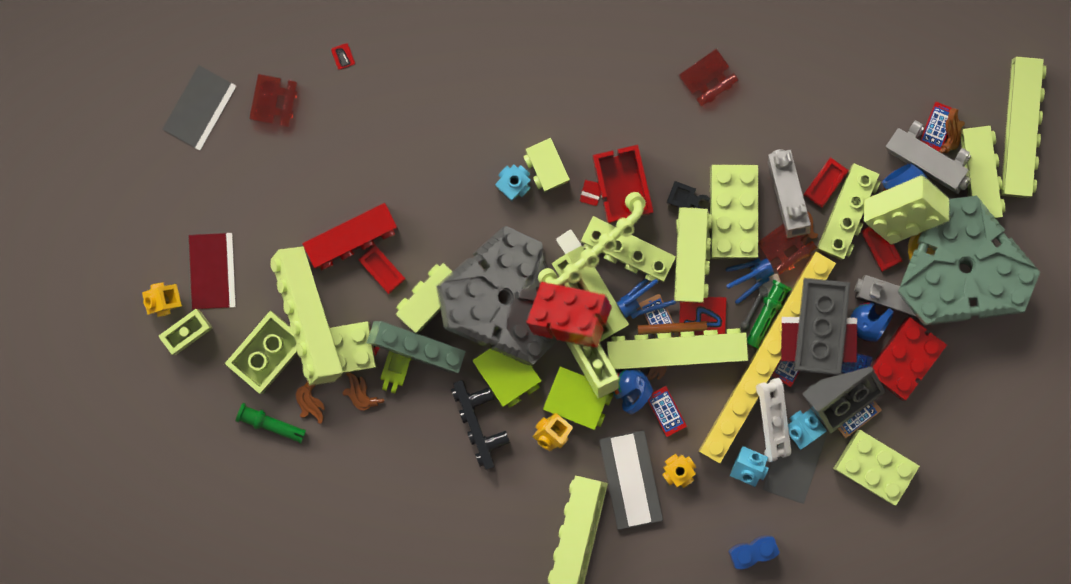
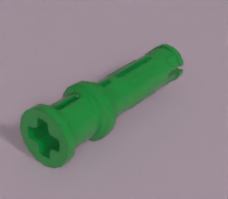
[747,279,792,349]
[235,403,306,444]

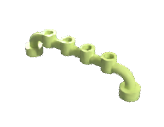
[538,192,646,286]

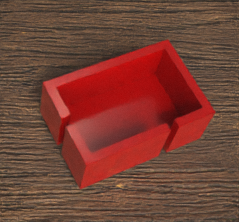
[592,145,654,224]
[526,282,612,348]
[870,317,947,400]

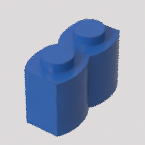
[728,535,780,569]

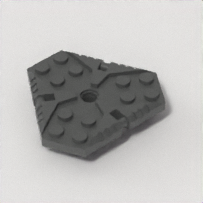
[436,226,559,366]

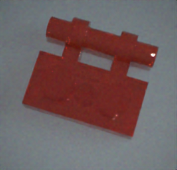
[679,49,738,107]
[249,74,298,127]
[758,224,817,274]

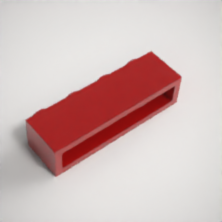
[302,203,398,271]

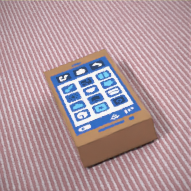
[639,294,679,338]
[837,400,882,439]

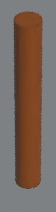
[637,321,707,335]

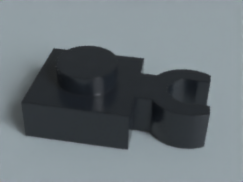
[667,181,710,209]

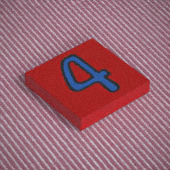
[679,297,726,337]

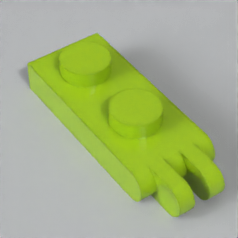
[380,351,411,394]

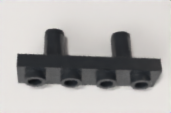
[451,380,510,470]

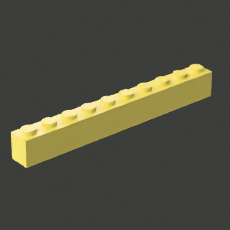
[699,252,836,463]

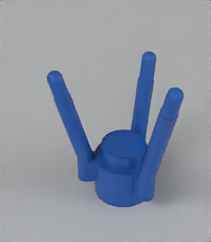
[725,258,774,304]
[616,279,676,319]

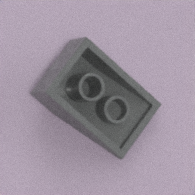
[803,367,885,434]

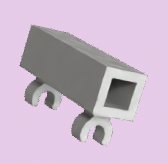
[886,120,971,194]
[768,149,811,238]
[854,275,919,319]

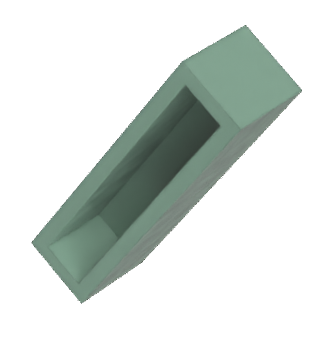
[367,321,466,373]

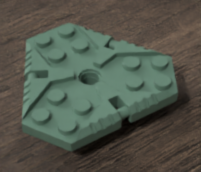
[898,196,1040,326]

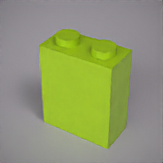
[472,348,541,408]
[543,367,613,430]

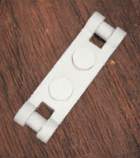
[756,378,791,462]

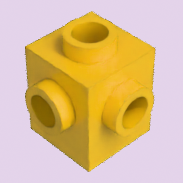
[142,282,182,317]
[533,413,573,452]
[662,454,696,488]

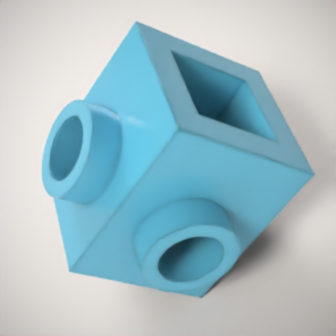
[495,165,531,201]
[788,409,827,450]
[730,446,769,487]

